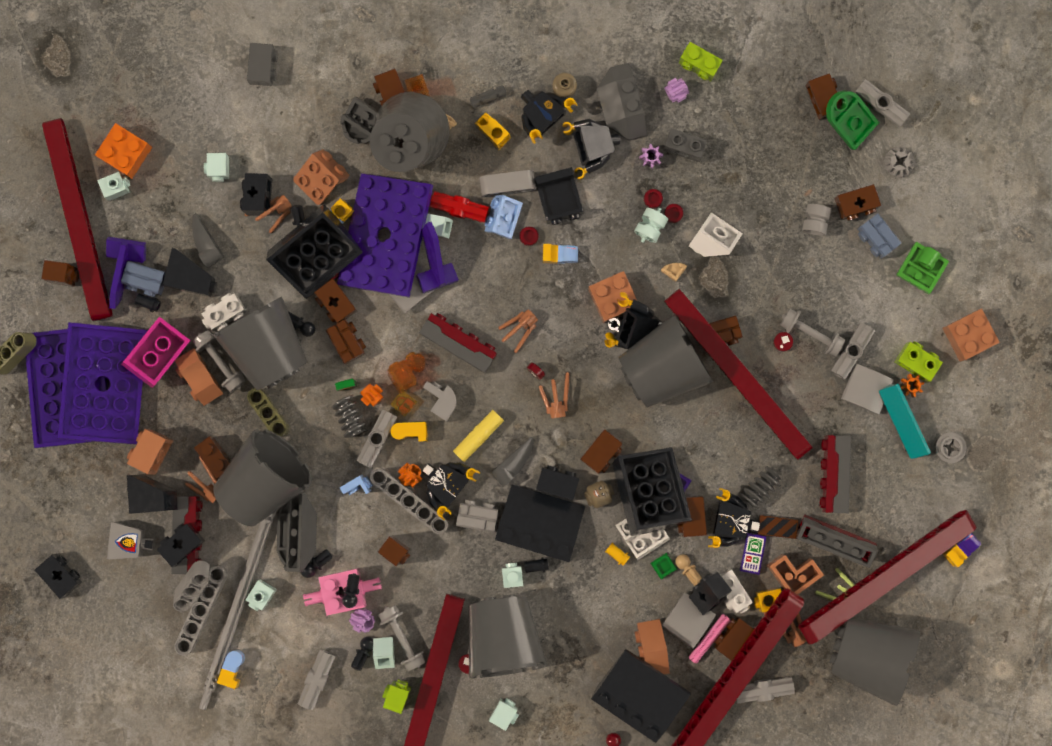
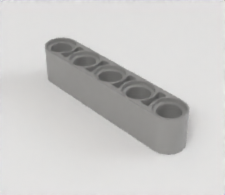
[370,468,449,534]
[174,565,228,655]

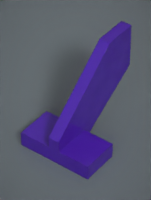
[416,221,459,293]
[106,237,146,309]

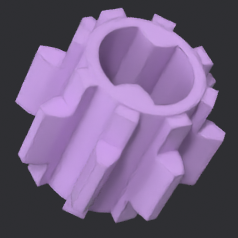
[664,78,689,103]
[639,144,663,169]
[349,608,375,633]

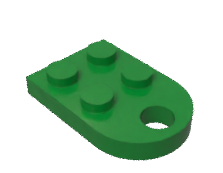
[826,90,879,150]

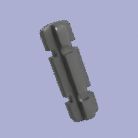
[470,85,506,108]

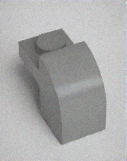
[423,381,457,422]

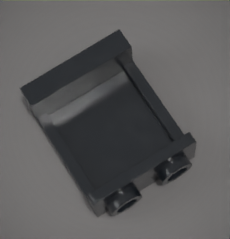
[535,167,584,225]

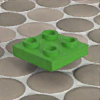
[896,242,949,295]

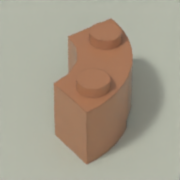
[175,348,223,406]

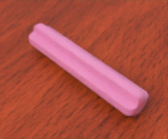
[688,614,730,664]

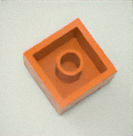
[95,123,152,179]

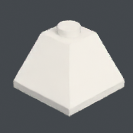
[689,213,743,257]

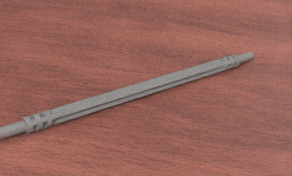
[199,511,276,710]

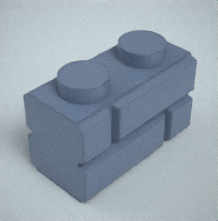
[857,213,901,259]
[121,261,166,297]

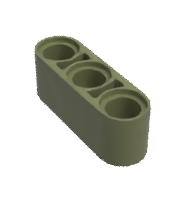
[0,332,37,375]
[247,388,289,437]

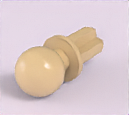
[675,554,702,586]

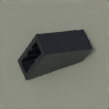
[163,248,217,297]
[126,474,178,514]

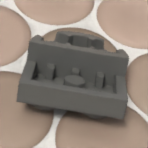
[340,97,378,144]

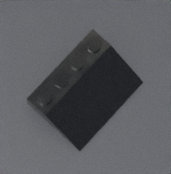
[266,204,363,299]
[612,447,692,536]
[495,484,585,562]
[591,649,691,743]

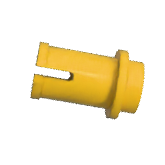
[605,542,630,566]

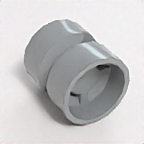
[802,204,832,236]

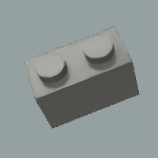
[247,43,278,86]

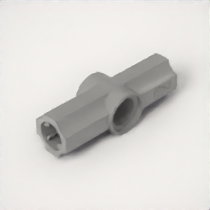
[855,79,910,128]
[830,322,875,380]
[357,409,397,468]
[298,649,336,710]
[736,677,795,704]

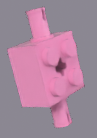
[303,568,382,616]

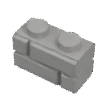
[456,500,498,532]

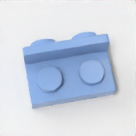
[485,195,523,239]
[340,475,373,495]

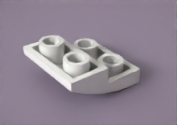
[615,519,670,560]

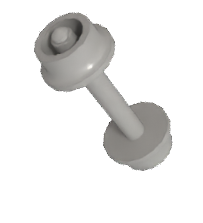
[780,309,845,357]
[193,330,246,393]
[378,605,425,671]

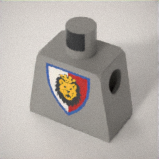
[107,522,155,559]

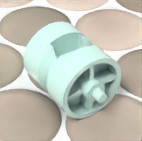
[634,208,668,243]

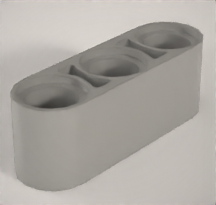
[479,170,536,197]
[173,561,210,612]

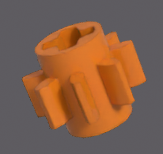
[901,374,924,398]
[360,383,384,407]
[398,463,422,488]

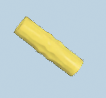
[453,410,504,462]

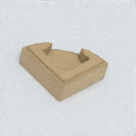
[661,263,687,282]

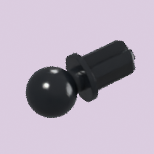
[291,205,305,226]
[288,311,316,337]
[301,549,333,578]
[342,573,360,608]
[351,636,373,671]

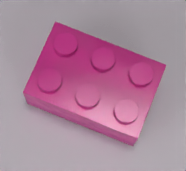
[121,317,190,388]

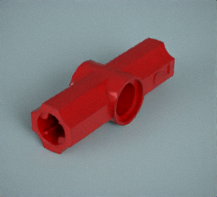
[430,191,489,223]

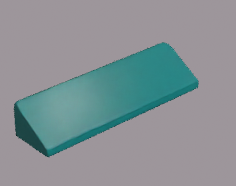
[879,384,931,459]

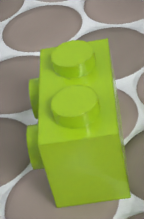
[679,42,723,82]
[894,341,943,383]
[382,679,412,714]

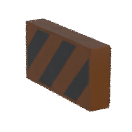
[757,515,798,539]

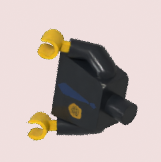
[521,89,578,144]

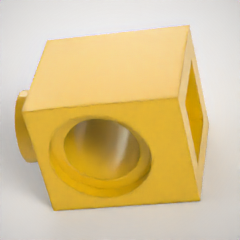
[753,588,781,613]

